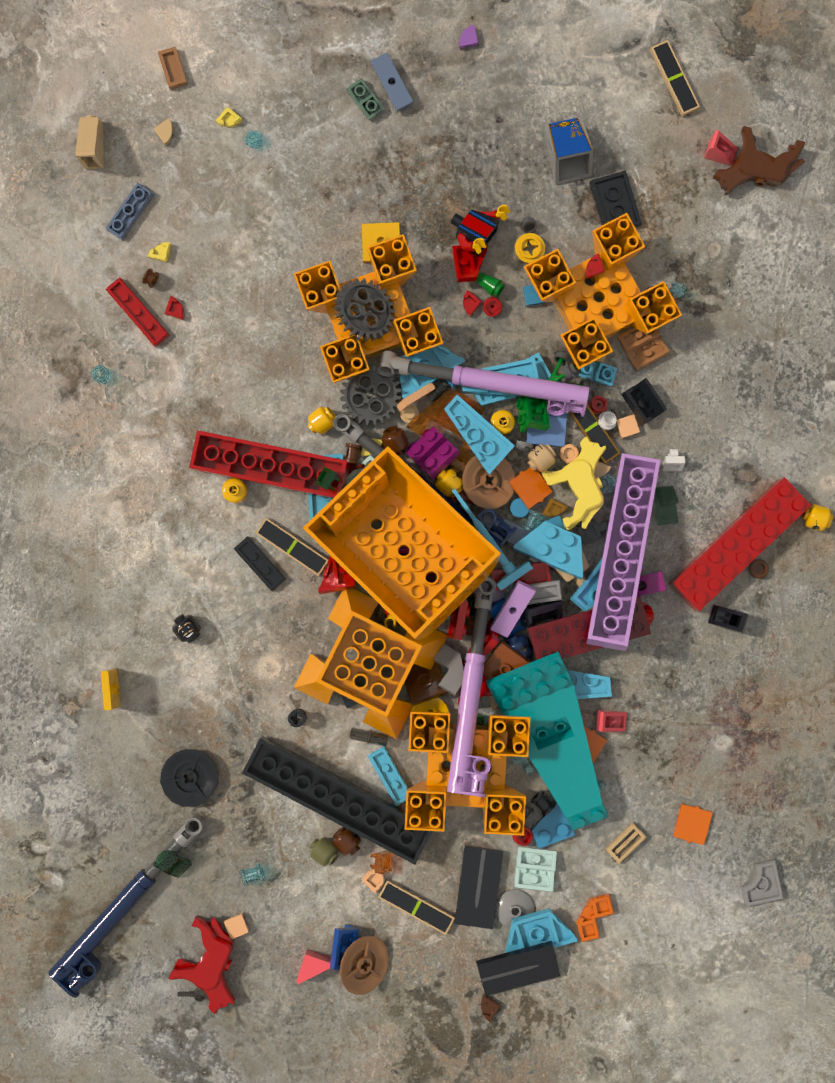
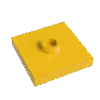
[362,222,400,263]
[101,668,121,710]

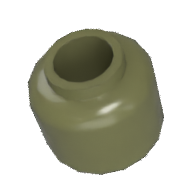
[310,837,339,867]

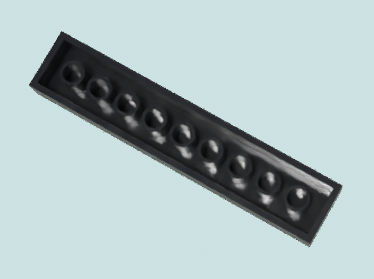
[242,736,432,865]

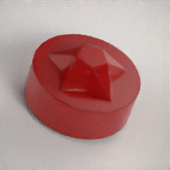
[483,297,502,317]
[513,826,533,846]

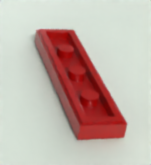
[105,277,170,347]

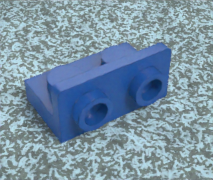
[330,924,359,970]

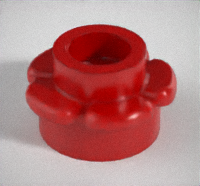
[589,395,607,414]

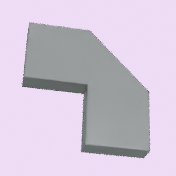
[434,644,464,696]

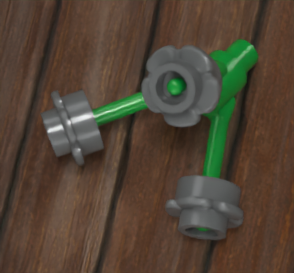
[547,348,594,395]

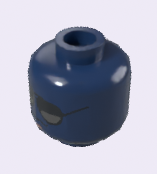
[506,633,533,659]

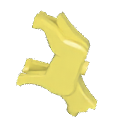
[541,436,606,531]

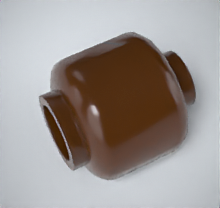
[381,426,409,455]
[333,827,361,856]

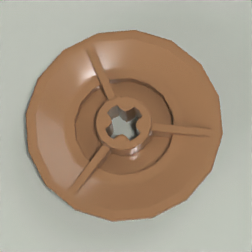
[462,456,515,509]
[340,936,389,995]

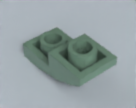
[346,78,384,120]

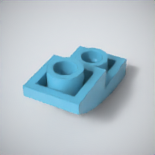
[578,362,617,386]

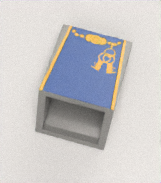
[545,117,593,185]

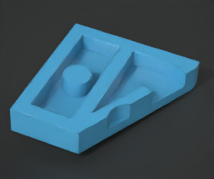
[531,802,574,849]

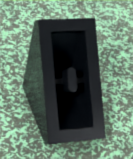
[708,605,748,633]

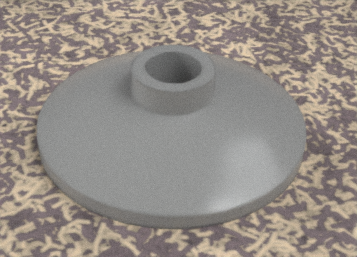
[495,889,534,928]

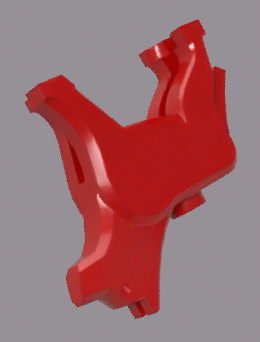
[168,915,235,1014]

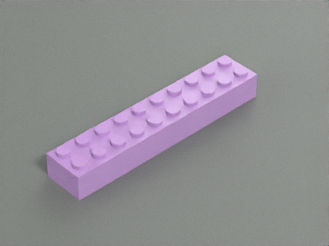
[586,453,661,651]

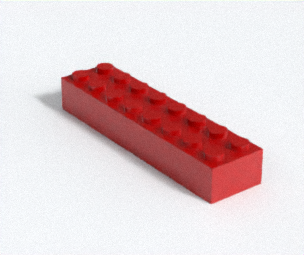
[189,430,350,499]
[668,477,811,611]

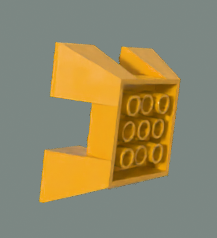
[523,213,682,370]
[293,234,443,383]
[294,588,448,739]
[405,711,530,836]

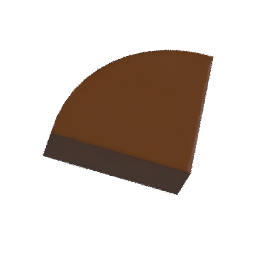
[481,994,500,1022]

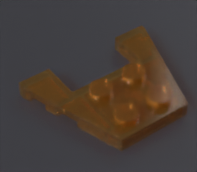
[407,388,484,463]

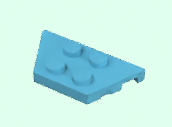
[400,345,465,400]
[513,521,583,580]
[505,908,578,953]

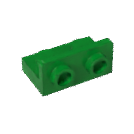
[516,396,550,433]

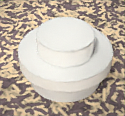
[598,411,617,430]

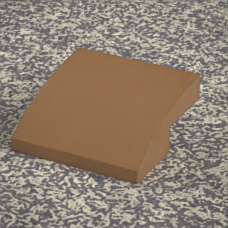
[617,327,670,372]

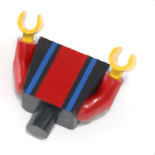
[451,205,510,256]

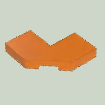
[576,893,614,942]

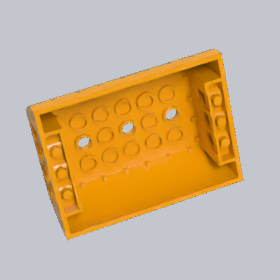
[303,446,501,640]

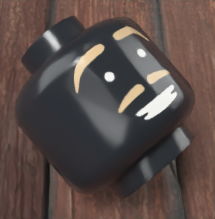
[172,614,201,643]

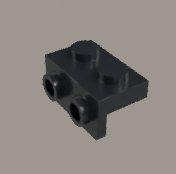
[621,378,667,426]

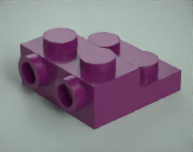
[405,427,461,480]

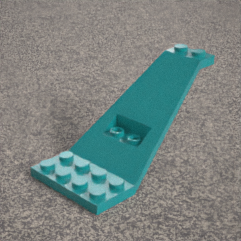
[486,651,609,830]

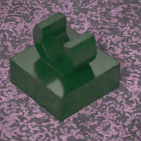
[315,466,341,491]

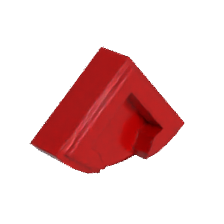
[586,253,605,279]
[463,290,482,317]
[164,296,185,321]

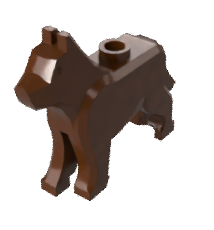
[713,126,805,195]

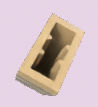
[75,115,104,169]

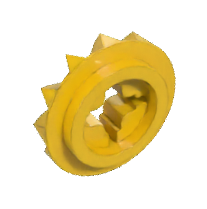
[515,233,545,264]

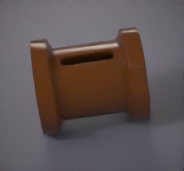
[343,443,362,465]

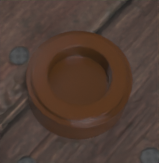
[748,559,769,579]

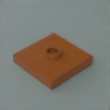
[483,641,531,679]

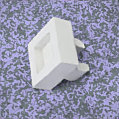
[662,449,685,471]

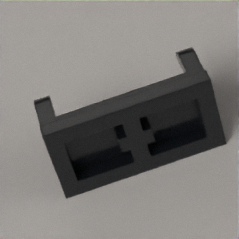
[520,600,563,628]

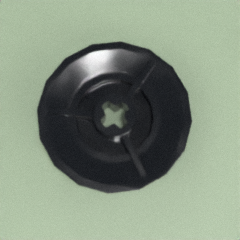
[160,749,218,807]

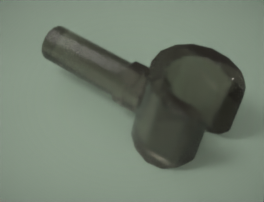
[177,987,204,1002]

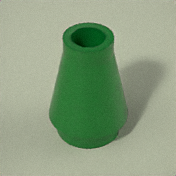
[475,272,505,297]

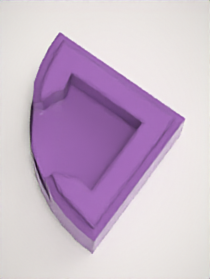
[459,25,478,49]

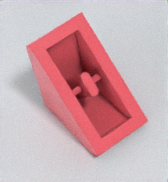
[704,130,738,166]
[595,709,627,732]
[296,949,331,984]

